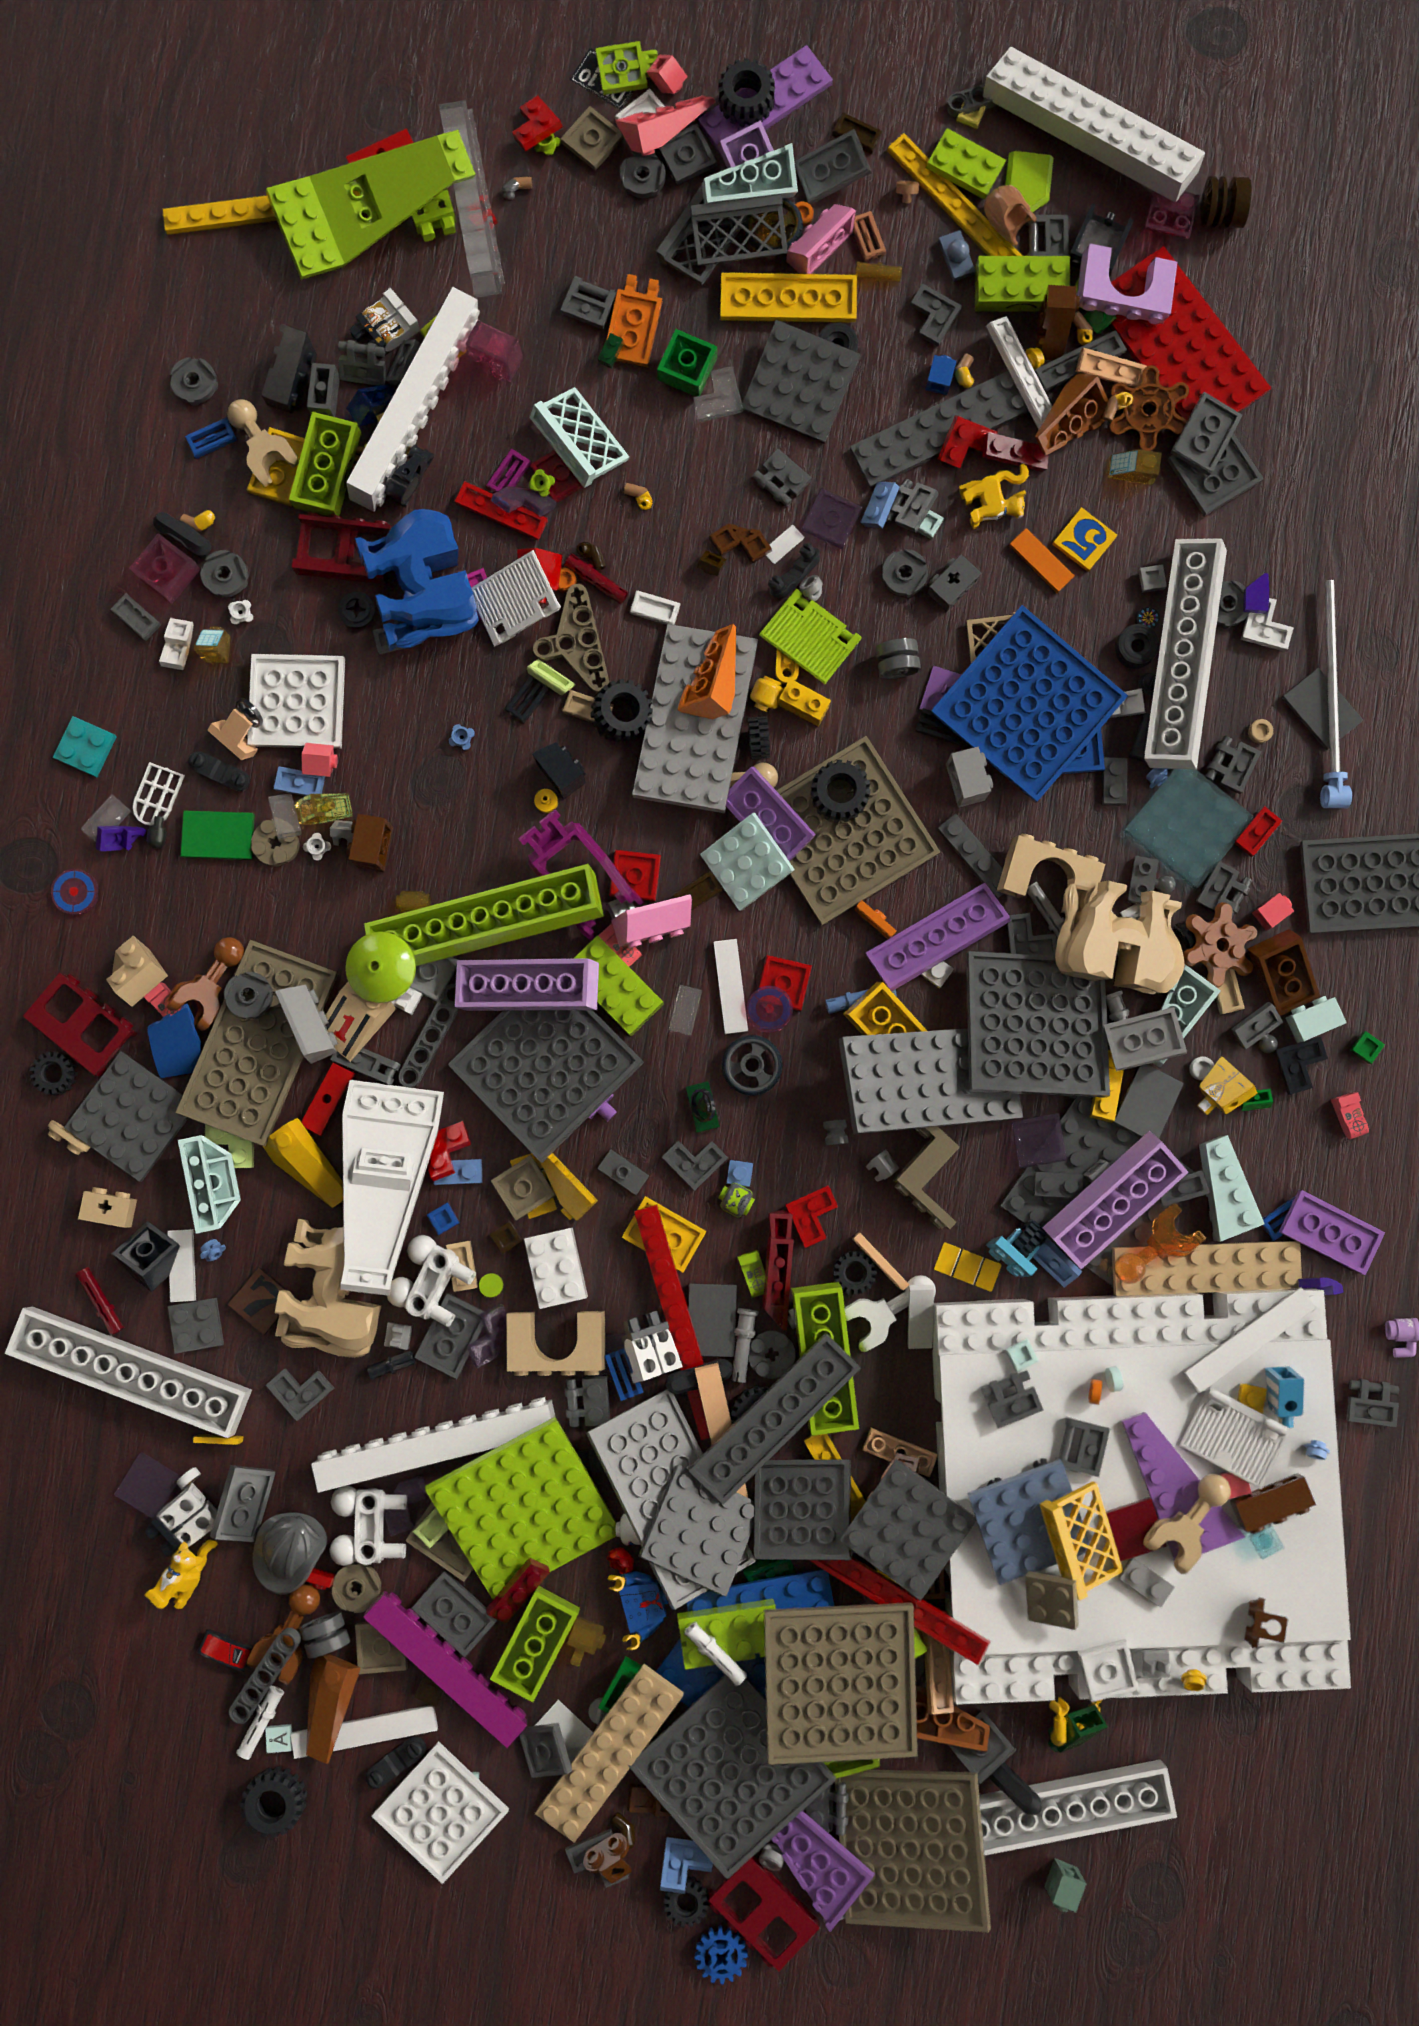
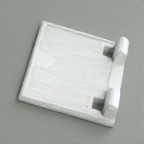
[471,550,561,646]
[1179,1386,1292,1490]

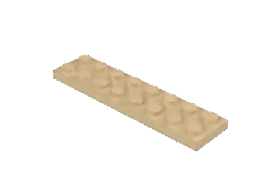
[1112,1241,1302,1296]
[535,1664,684,1843]

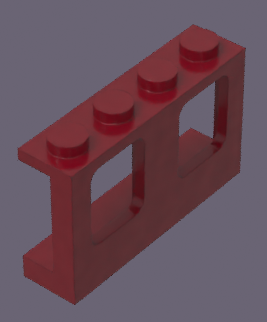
[292,512,392,585]
[23,973,137,1076]
[708,1855,820,1972]

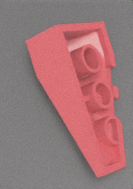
[616,96,715,156]

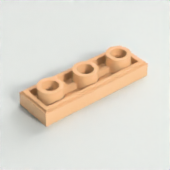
[862,1427,938,1477]

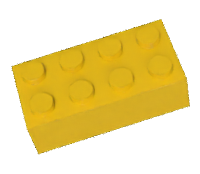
[844,982,927,1036]

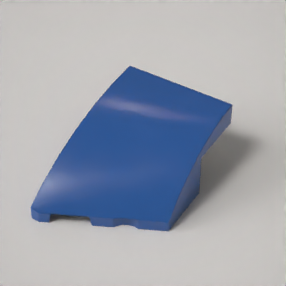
[148,1004,202,1078]

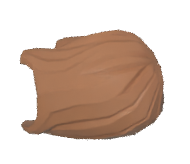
[984,185,1037,246]

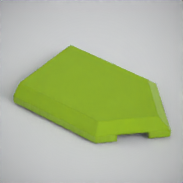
[1005,151,1054,213]

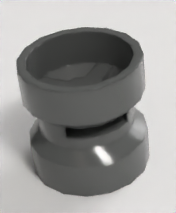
[823,1120,849,1145]

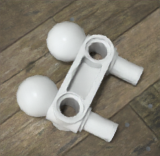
[387,1235,476,1327]
[330,1486,407,1566]

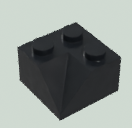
[532,742,586,799]

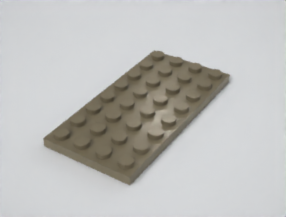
[175,940,338,1147]

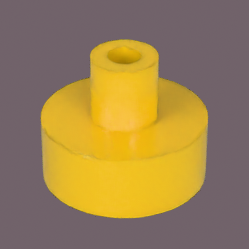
[534,789,558,813]

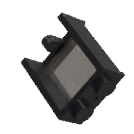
[1069,203,1134,277]

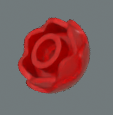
[606,1548,634,1575]

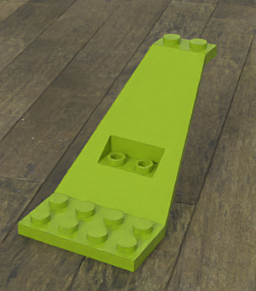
[265,130,476,279]

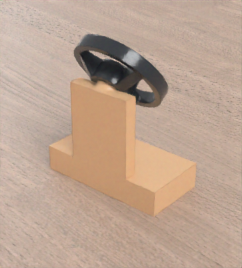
[208,698,263,760]

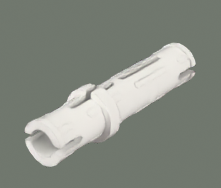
[684,1622,747,1686]
[236,1685,284,1759]

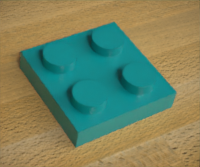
[53,716,117,777]

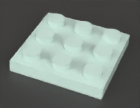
[700,813,795,911]

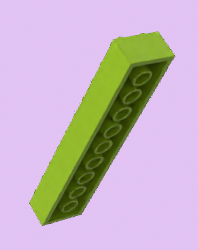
[364,864,604,971]

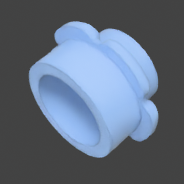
[1305,1440,1330,1460]

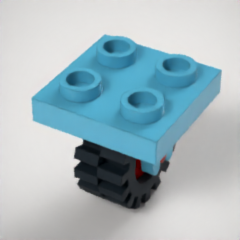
[986,1219,1047,1277]

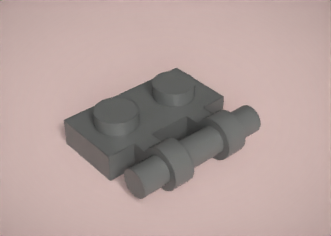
[338,340,386,386]
[752,449,812,507]
[886,479,939,533]
[1205,736,1261,794]
[1195,861,1252,918]
[981,1370,1043,1428]
[564,1376,610,1427]
[1346,1379,1399,1427]
[806,1782,848,1835]

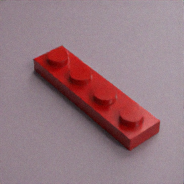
[455,481,548,541]

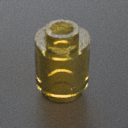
[396,891,431,914]

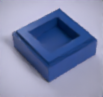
[427,1203,460,1235]

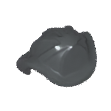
[253,1513,327,1595]

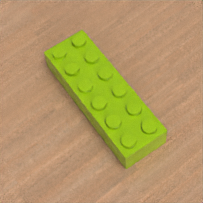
[791,1282,859,1436]

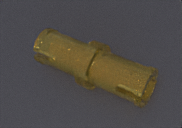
[855,261,902,282]

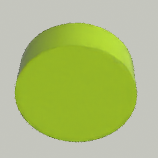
[479,1273,503,1297]

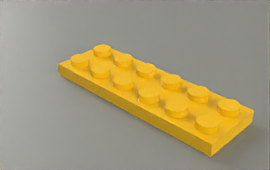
[721,273,857,322]

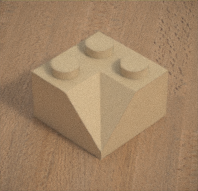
[106,936,168,1007]

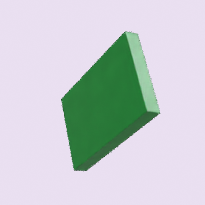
[181,811,255,860]

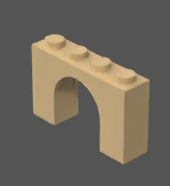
[997,833,1105,914]
[507,1311,605,1376]

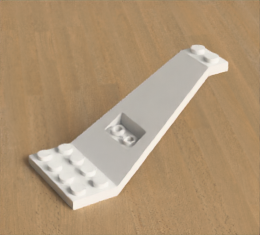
[340,1080,444,1295]

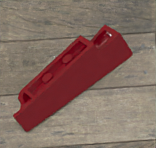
[763,1210,794,1330]

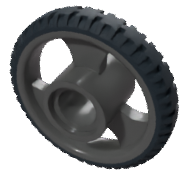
[722,1035,783,1096]

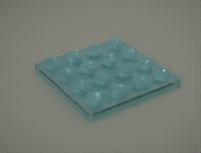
[1124,769,1255,889]

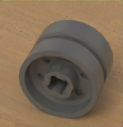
[875,638,921,679]
[298,1611,350,1658]

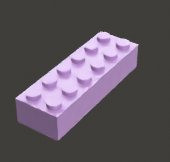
[455,958,599,1011]
[1043,1131,1188,1269]

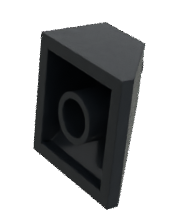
[112,1221,180,1292]

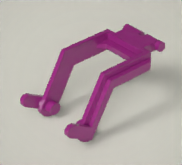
[518,809,644,941]

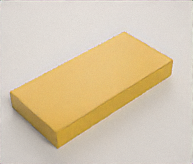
[193,1434,243,1445]

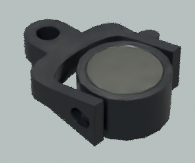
[386,444,434,508]

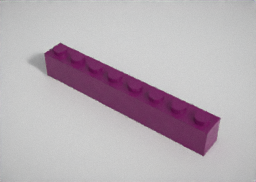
[363,1590,527,1748]

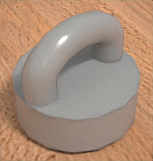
[799,575,823,601]
[589,1698,607,1725]
[759,1843,784,1871]

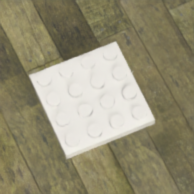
[247,654,345,749]
[372,1741,509,1884]

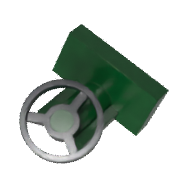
[686,1081,720,1133]

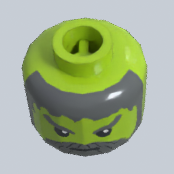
[718,1183,755,1218]

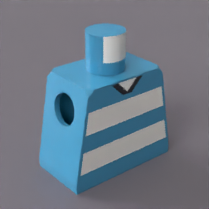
[1265,1366,1304,1428]

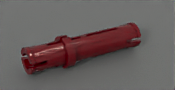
[564,553,629,605]
[75,1267,125,1336]

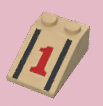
[325,982,396,1062]

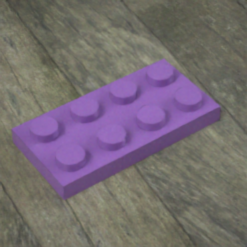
[726,766,816,862]
[1279,1190,1385,1275]

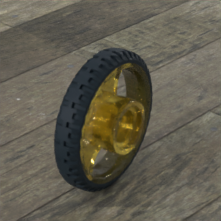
[744,198,803,252]

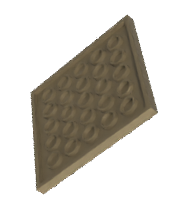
[776,736,940,926]
[764,1603,917,1765]
[835,1770,991,1932]

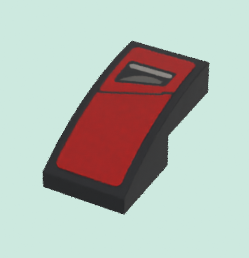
[197,1629,253,1672]

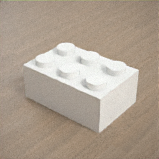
[524,1227,588,1309]

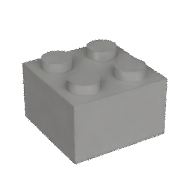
[946,746,993,808]

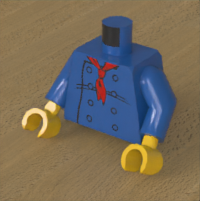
[608,1571,669,1650]

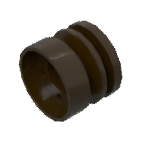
[1200,176,1252,229]

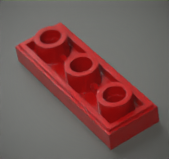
[346,128,414,164]
[301,1062,355,1136]

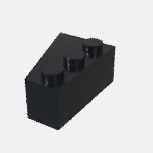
[262,324,317,414]

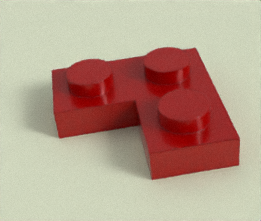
[512,95,562,152]
[938,415,998,468]
[427,1121,471,1181]
[786,1185,838,1248]

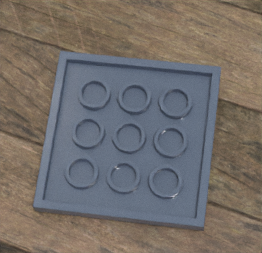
[967,1459,1090,1585]

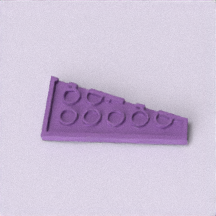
[1121,1412,1246,1560]
[772,1811,875,1932]

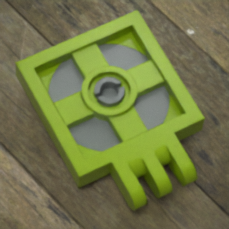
[596,41,658,95]

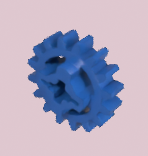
[695,1925,748,1984]

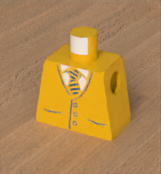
[1197,1057,1257,1115]

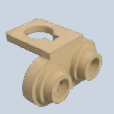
[48,1120,90,1155]

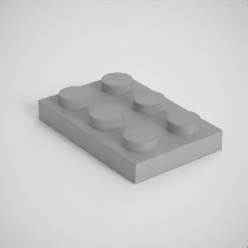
[1104,1007,1187,1072]

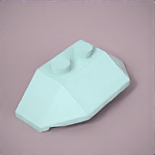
[178,1135,241,1234]

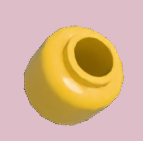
[750,676,784,712]

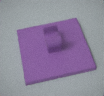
[919,666,961,710]

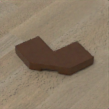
[709,523,772,563]

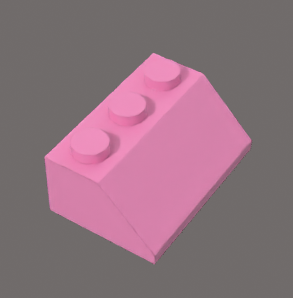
[787,204,856,274]
[611,895,692,949]

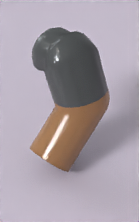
[502,177,532,200]

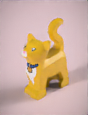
[959,464,1029,529]
[145,1539,218,1609]

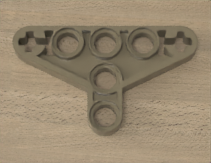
[533,584,609,694]

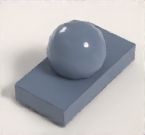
[938,230,976,282]

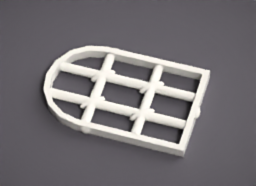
[133,762,185,826]

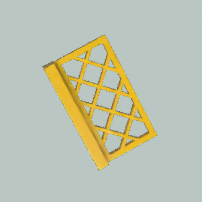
[1039,1481,1123,1601]

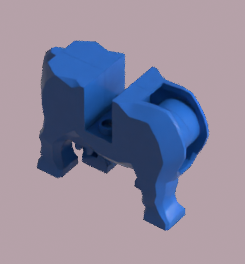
[355,509,479,651]

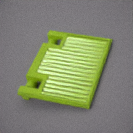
[759,589,862,684]

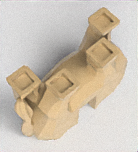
[1055,878,1185,994]
[275,1219,381,1358]

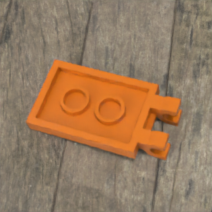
[607,274,662,367]

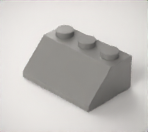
[275,985,338,1064]

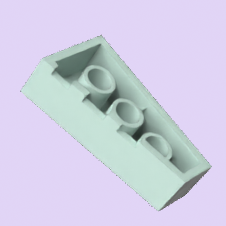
[702,143,798,204]
[1153,964,1221,1068]
[1199,1135,1264,1242]

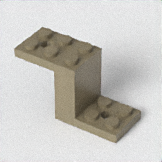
[893,1127,960,1229]

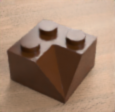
[347,814,393,872]

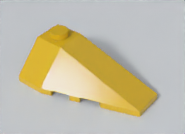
[263,1118,343,1208]
[541,1153,598,1221]

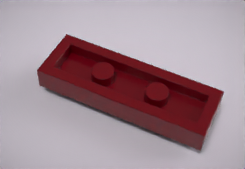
[982,432,1049,472]
[486,1557,550,1624]

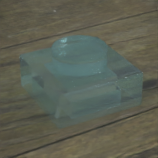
[1248,1524,1284,1559]

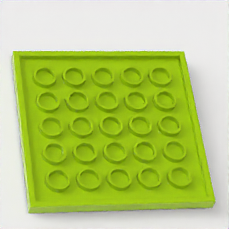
[425,1417,617,1600]

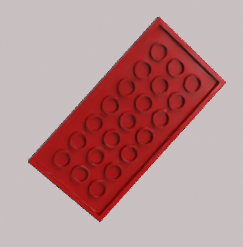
[1109,246,1271,420]

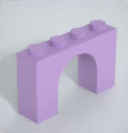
[1077,244,1177,324]

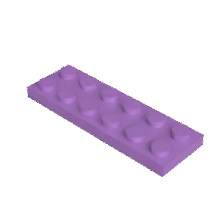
[698,45,833,156]
[866,883,1011,991]

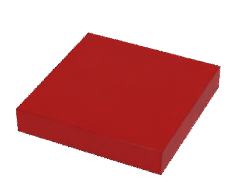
[609,850,661,902]
[757,955,812,1011]

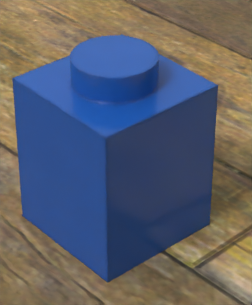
[925,355,956,395]

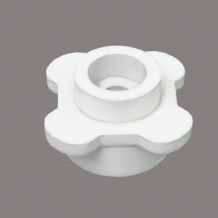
[228,600,253,625]
[303,833,331,861]

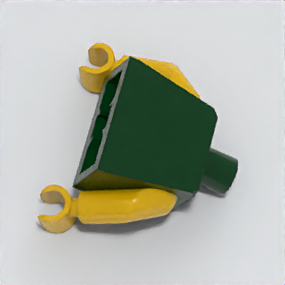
[1048,1697,1108,1753]

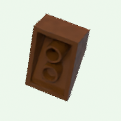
[1247,929,1321,1016]

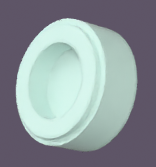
[1105,1366,1123,1392]

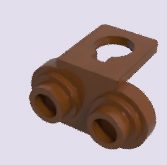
[1244,1597,1288,1649]
[583,1833,632,1884]

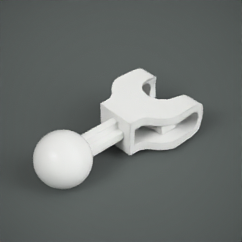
[845,1275,936,1352]

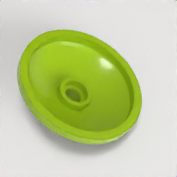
[346,932,416,1003]

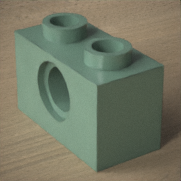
[1045,1858,1086,1912]

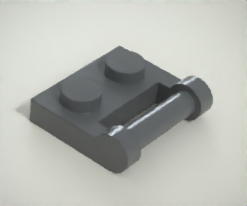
[1026,215,1069,256]
[561,276,617,330]
[1055,1417,1110,1477]

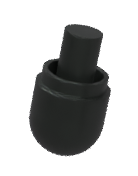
[147,816,167,849]

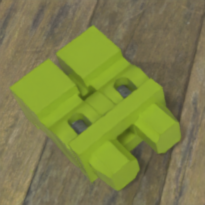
[411,189,456,242]

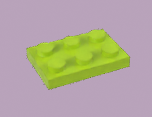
[926,128,1006,200]

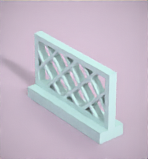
[530,387,629,488]

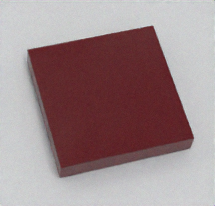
[530,450,583,505]
[1106,1497,1167,1562]

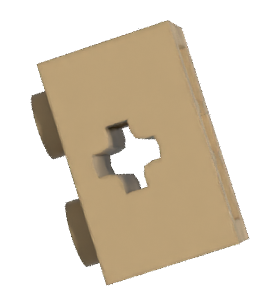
[78,1187,137,1228]

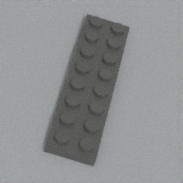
[849,370,1030,489]
[689,1333,861,1505]

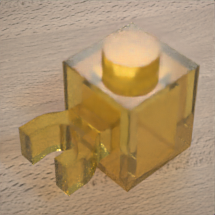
[567,1616,606,1667]

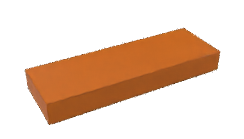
[1009,528,1074,594]

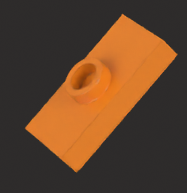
[855,900,897,939]

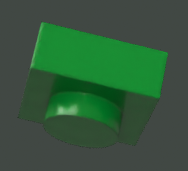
[1084,310,1117,334]
[1350,1031,1385,1064]

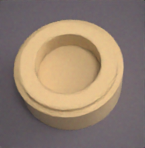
[1248,719,1273,744]

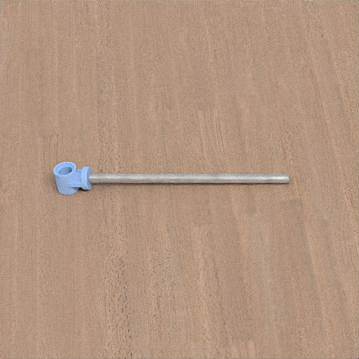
[1320,580,1352,809]

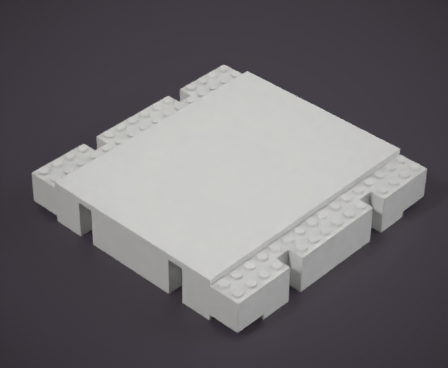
[932,1288,1351,1704]

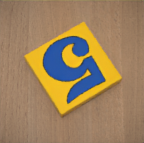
[1052,507,1117,572]

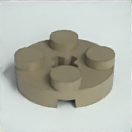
[251,819,300,867]
[332,1563,381,1613]

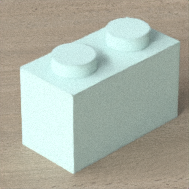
[1285,996,1347,1043]

